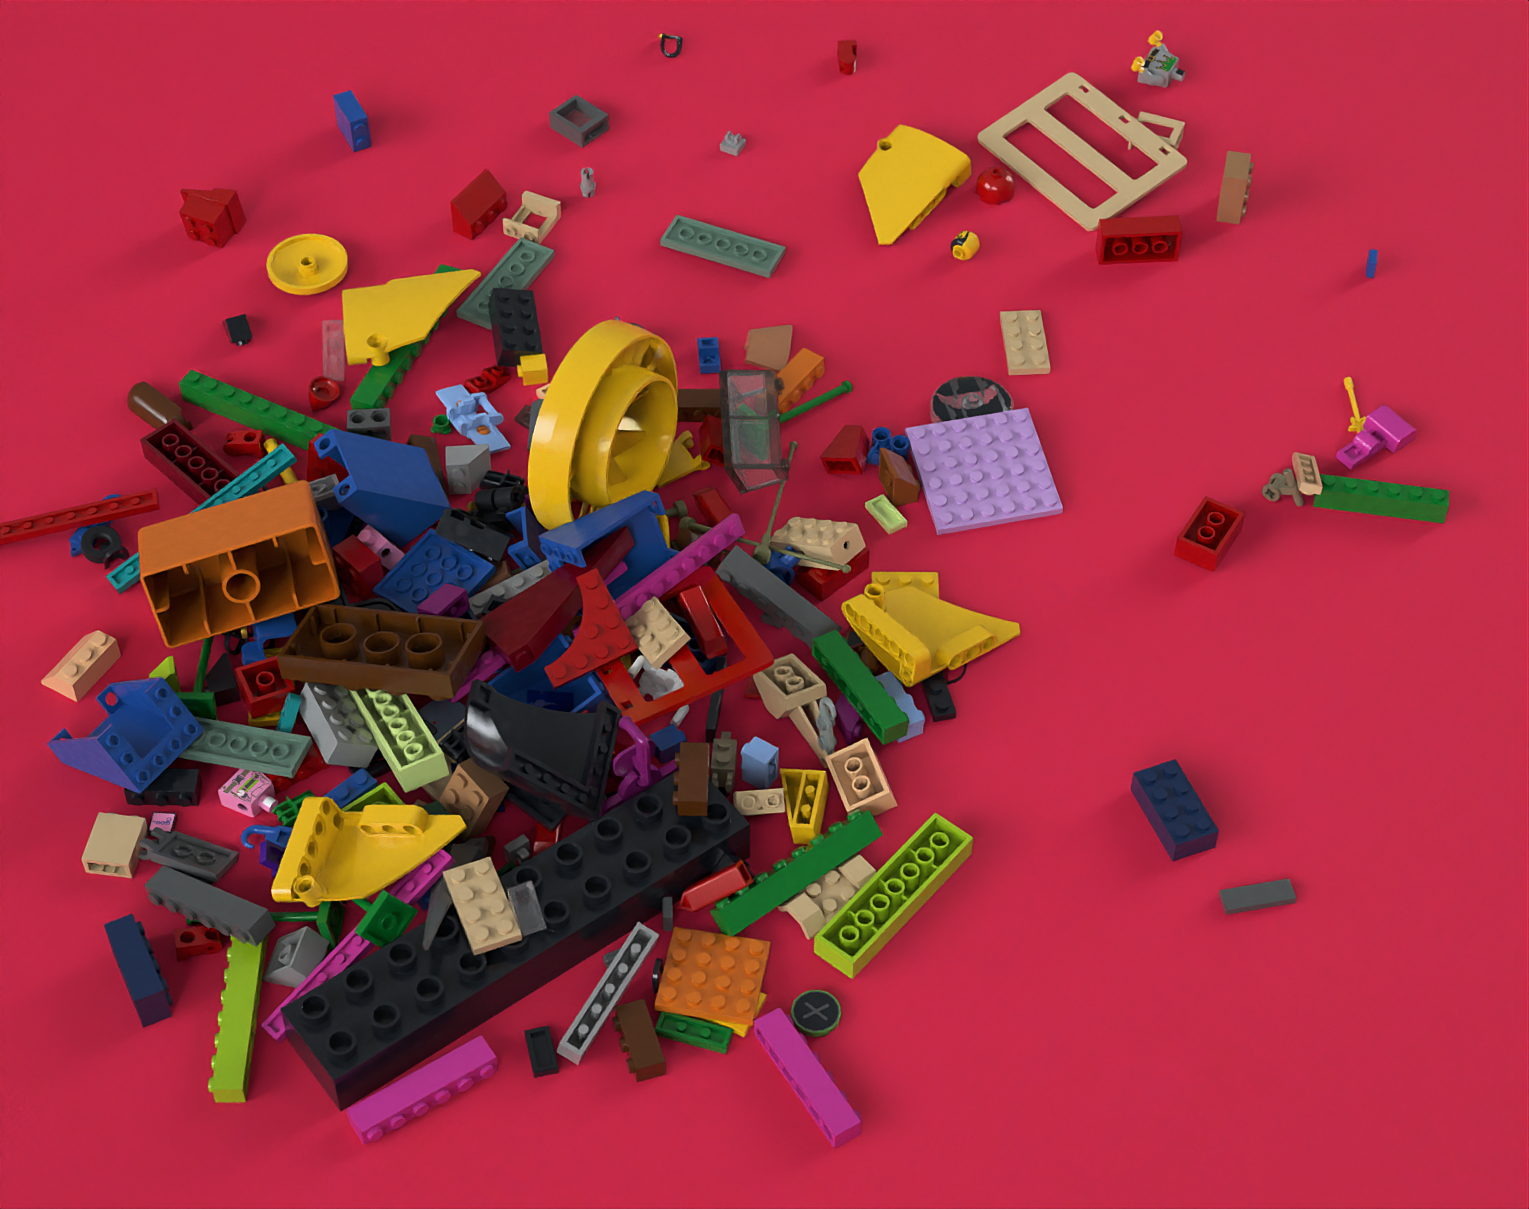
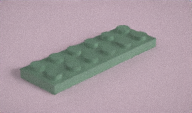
[660,215,786,278]
[457,237,555,330]
[178,717,312,778]

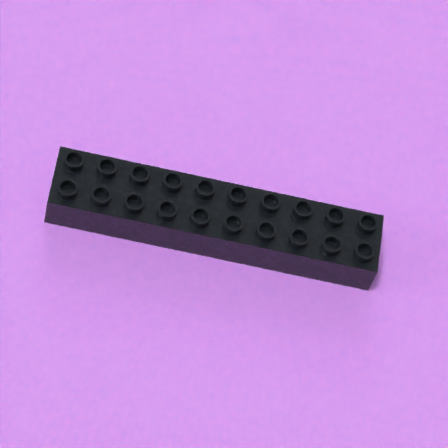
[280,770,750,1111]

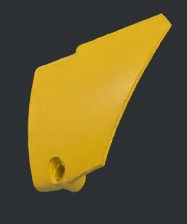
[858,124,972,245]
[342,269,481,366]
[842,583,1020,687]

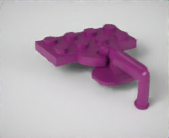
[600,716,679,817]

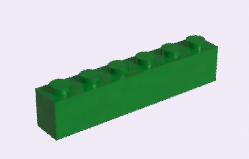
[1313,474,1449,524]
[812,630,909,745]

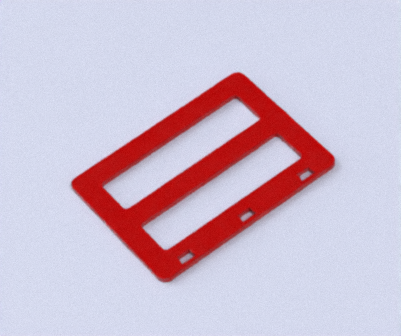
[572,566,775,727]

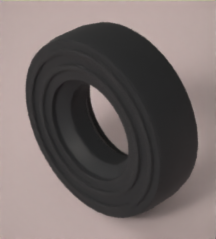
[81,526,121,564]

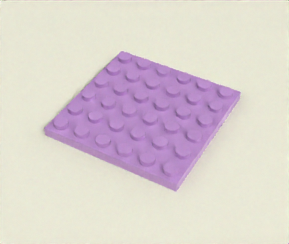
[905,408,1063,535]

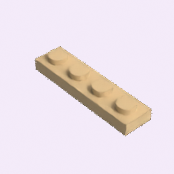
[1292,452,1323,495]

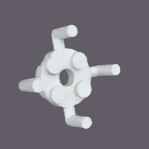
[628,655,689,728]

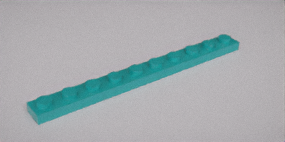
[106,443,297,594]

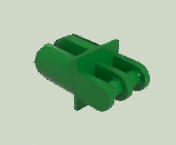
[272,789,315,827]

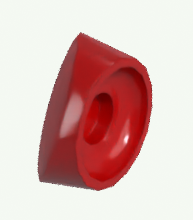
[308,376,340,411]

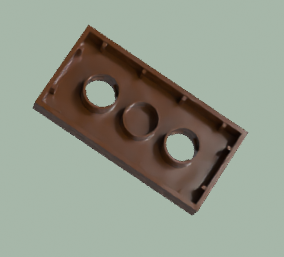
[277,603,487,701]

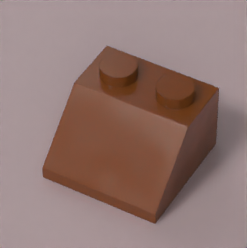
[878,447,920,507]

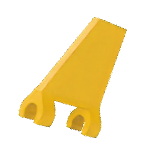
[656,431,710,488]

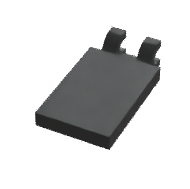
[138,827,239,883]

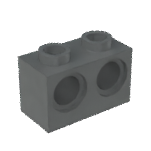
[347,408,392,441]

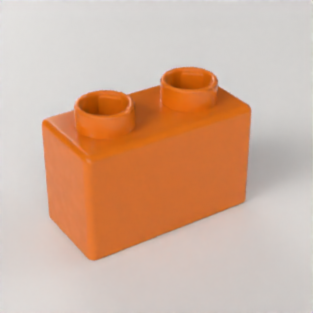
[138,480,340,648]

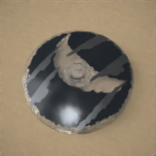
[930,376,1014,423]

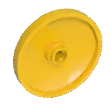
[267,234,348,295]

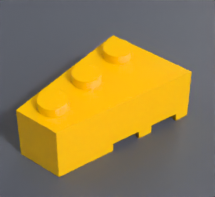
[780,768,830,845]

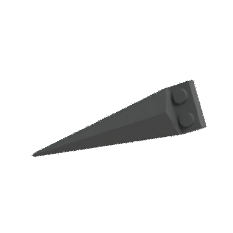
[423,837,489,951]

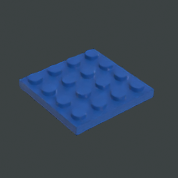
[373,528,497,614]

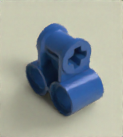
[866,427,910,466]

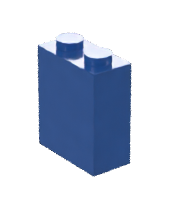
[333,90,372,152]

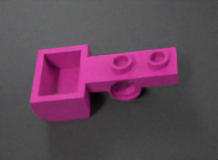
[1336,404,1417,470]

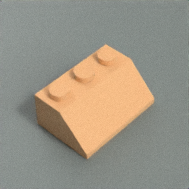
[41,630,121,702]
[825,738,898,816]

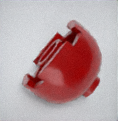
[976,167,1015,205]

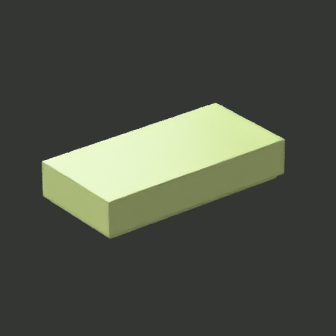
[865,494,907,535]

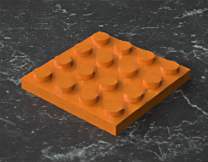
[655,927,771,1026]

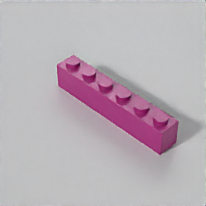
[754,1007,863,1149]
[346,1035,498,1145]

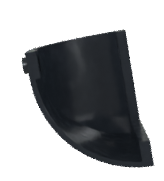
[464,679,622,820]

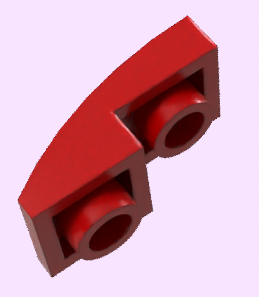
[464,366,511,394]

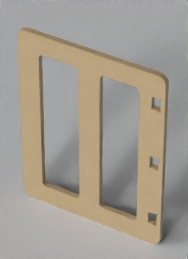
[978,73,1187,231]

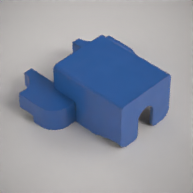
[242,612,298,666]

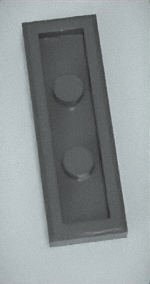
[1219,879,1297,915]

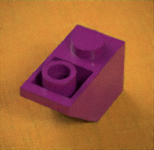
[835,694,864,745]

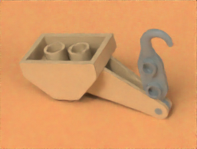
[753,653,837,768]

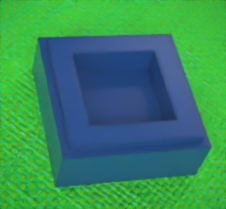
[1366,249,1378,278]

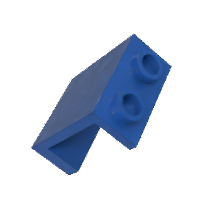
[505,506,547,571]

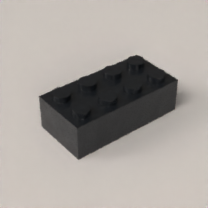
[488,288,543,367]

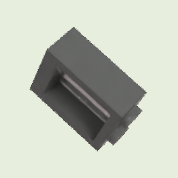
[549,95,609,148]

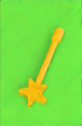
[1344,377,1366,433]

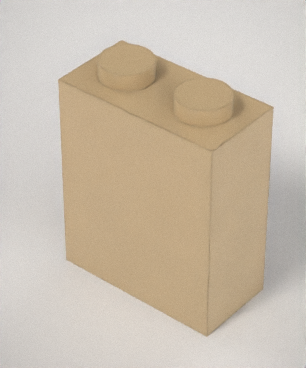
[81,812,148,879]

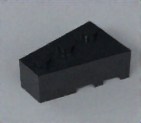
[435,508,517,563]

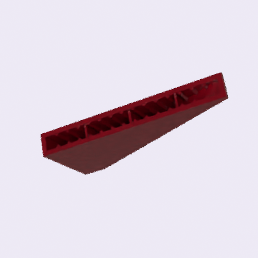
[479,526,635,673]

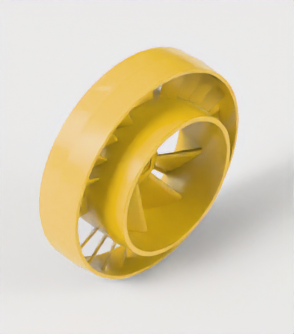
[528,320,678,530]

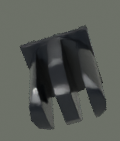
[479,470,525,490]
[438,721,468,761]

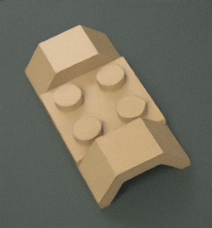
[778,855,877,940]

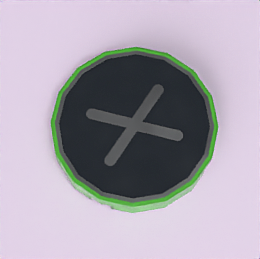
[791,990,841,1037]

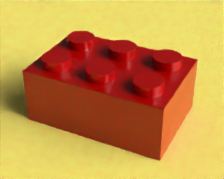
[1174,496,1245,572]

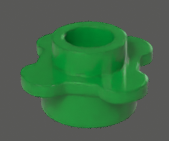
[430,414,452,434]

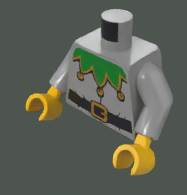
[1132,31,1186,87]

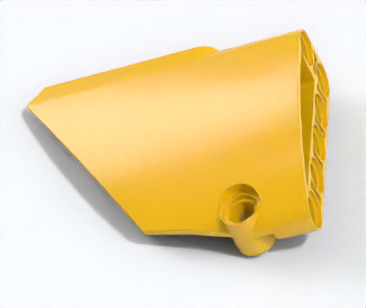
[272,797,467,907]

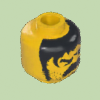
[950,231,980,261]

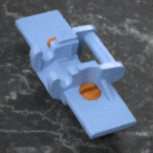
[435,384,511,454]

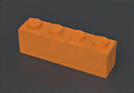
[756,348,825,419]

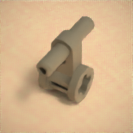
[1262,468,1304,506]

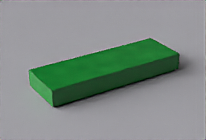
[654,1011,734,1054]

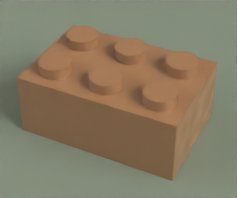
[1216,151,1254,224]
[439,758,509,842]

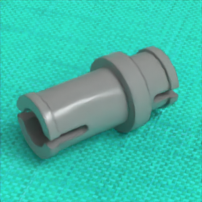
[580,167,596,198]

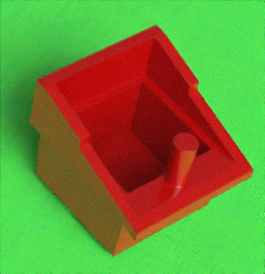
[179,188,247,249]

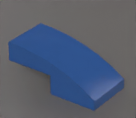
[697,337,721,374]

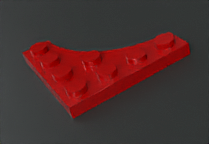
[544,568,638,690]

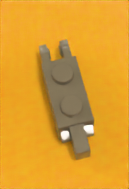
[711,732,737,793]

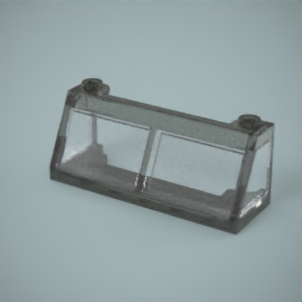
[719,370,791,494]

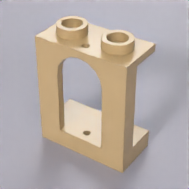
[1126,112,1185,155]
[503,190,561,245]
[733,788,785,816]

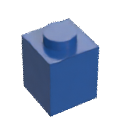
[649,724,687,765]

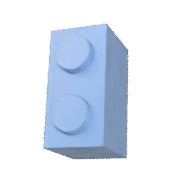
[741,736,779,790]

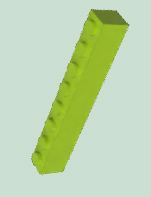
[208,935,268,1102]

